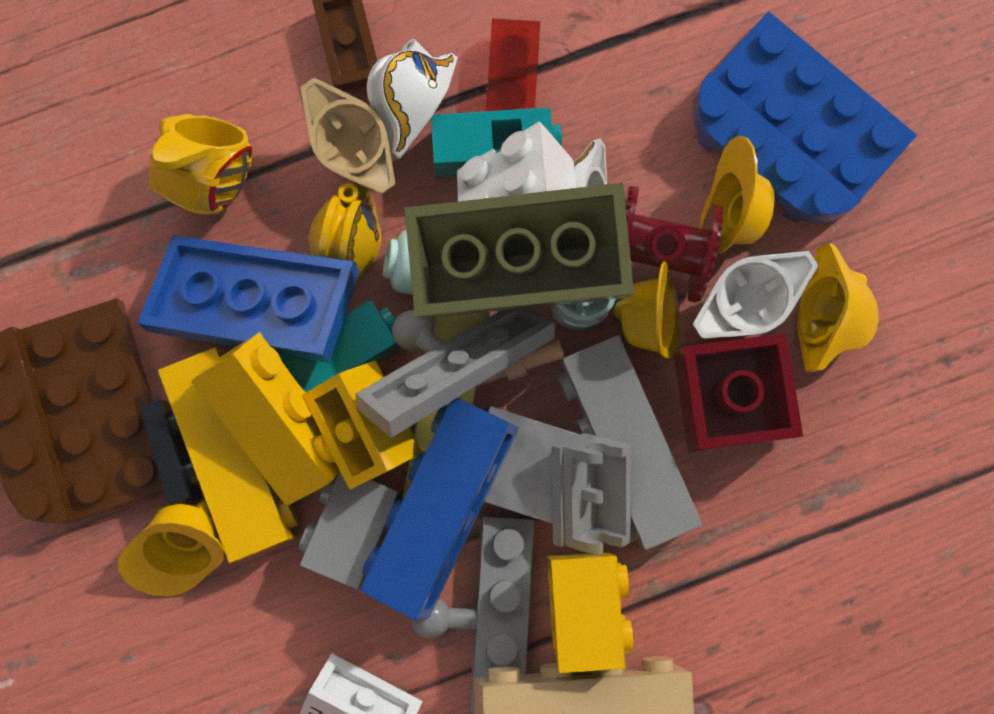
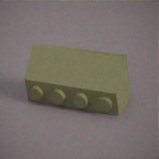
[404,182,634,318]

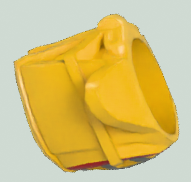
[148,114,253,215]

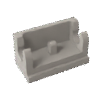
[552,433,631,555]

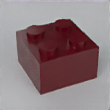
[674,333,803,453]

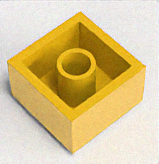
[546,551,634,673]

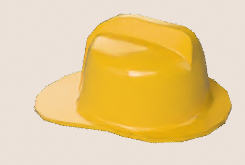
[699,135,775,254]
[614,261,680,359]
[118,500,225,597]

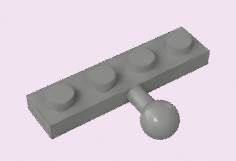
[356,308,555,438]
[410,516,534,714]

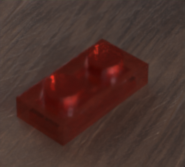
[486,18,541,111]

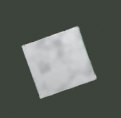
[485,406,580,524]

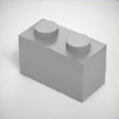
[298,472,403,590]

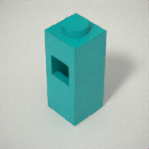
[431,107,562,177]
[279,300,401,392]

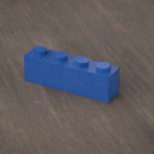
[360,398,519,621]

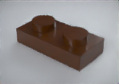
[312,0,377,92]

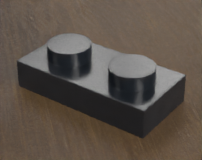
[140,399,202,504]

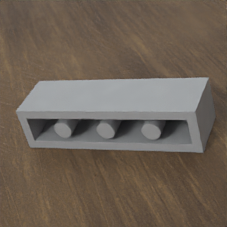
[556,335,703,550]

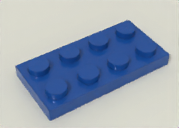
[137,235,360,363]

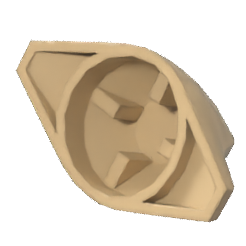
[300,78,396,194]

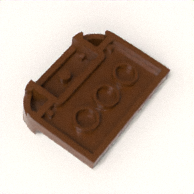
[0,298,165,523]

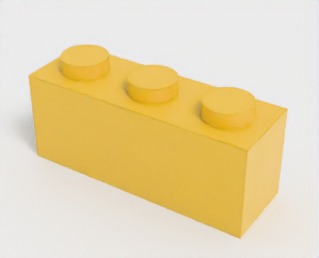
[191,332,340,506]

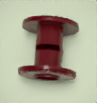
[625,186,723,303]

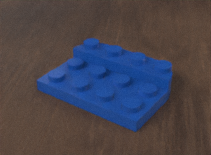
[693,11,917,224]

